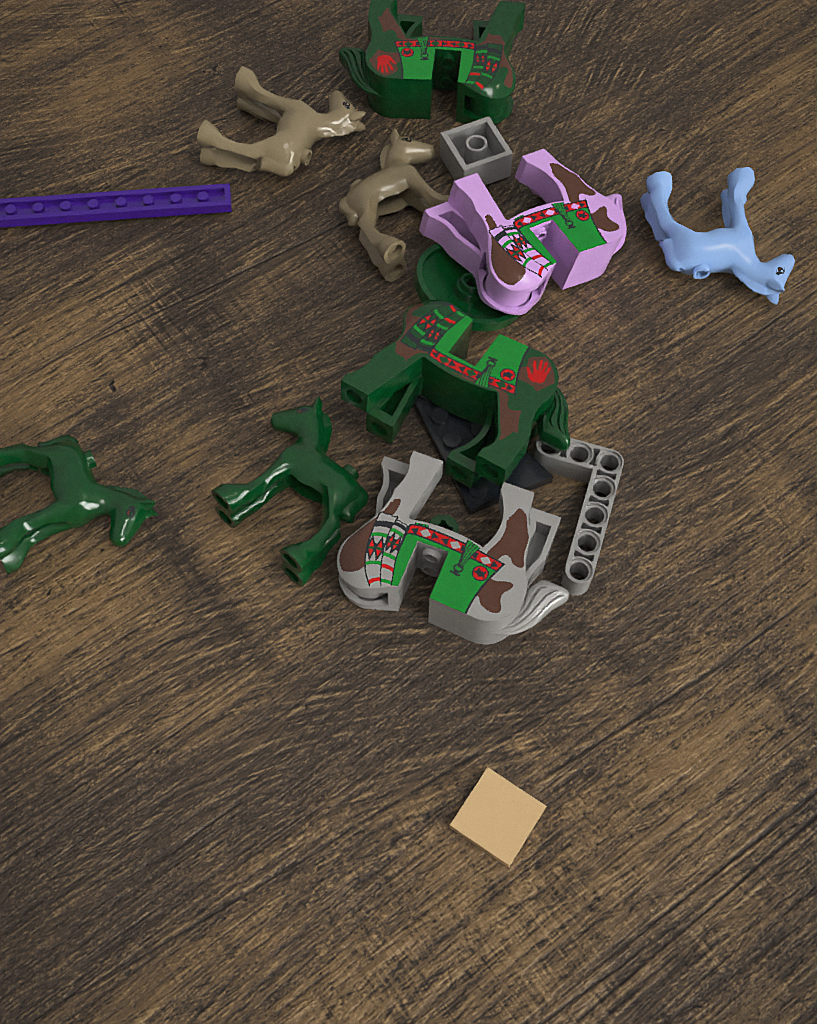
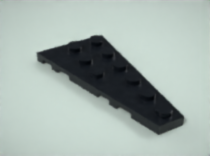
[413,394,554,515]

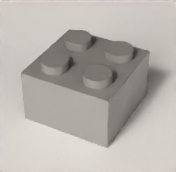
[440,116,513,185]

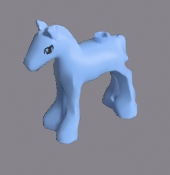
[640,167,795,305]

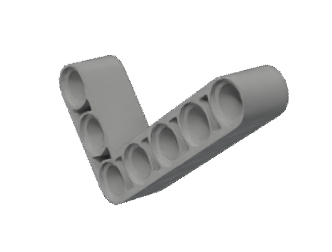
[533,437,624,596]

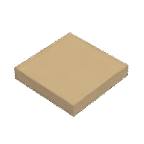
[449,767,547,868]

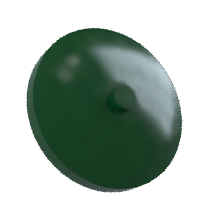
[414,244,519,332]

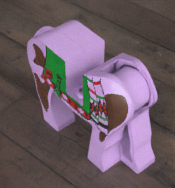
[419,149,627,315]

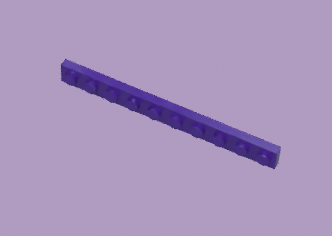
[0,183,232,228]

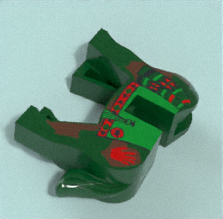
[338,0,526,125]
[341,300,570,488]

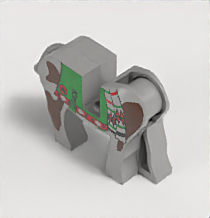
[337,451,569,644]

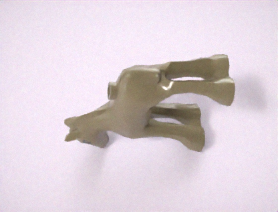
[197,66,366,177]
[339,128,449,282]

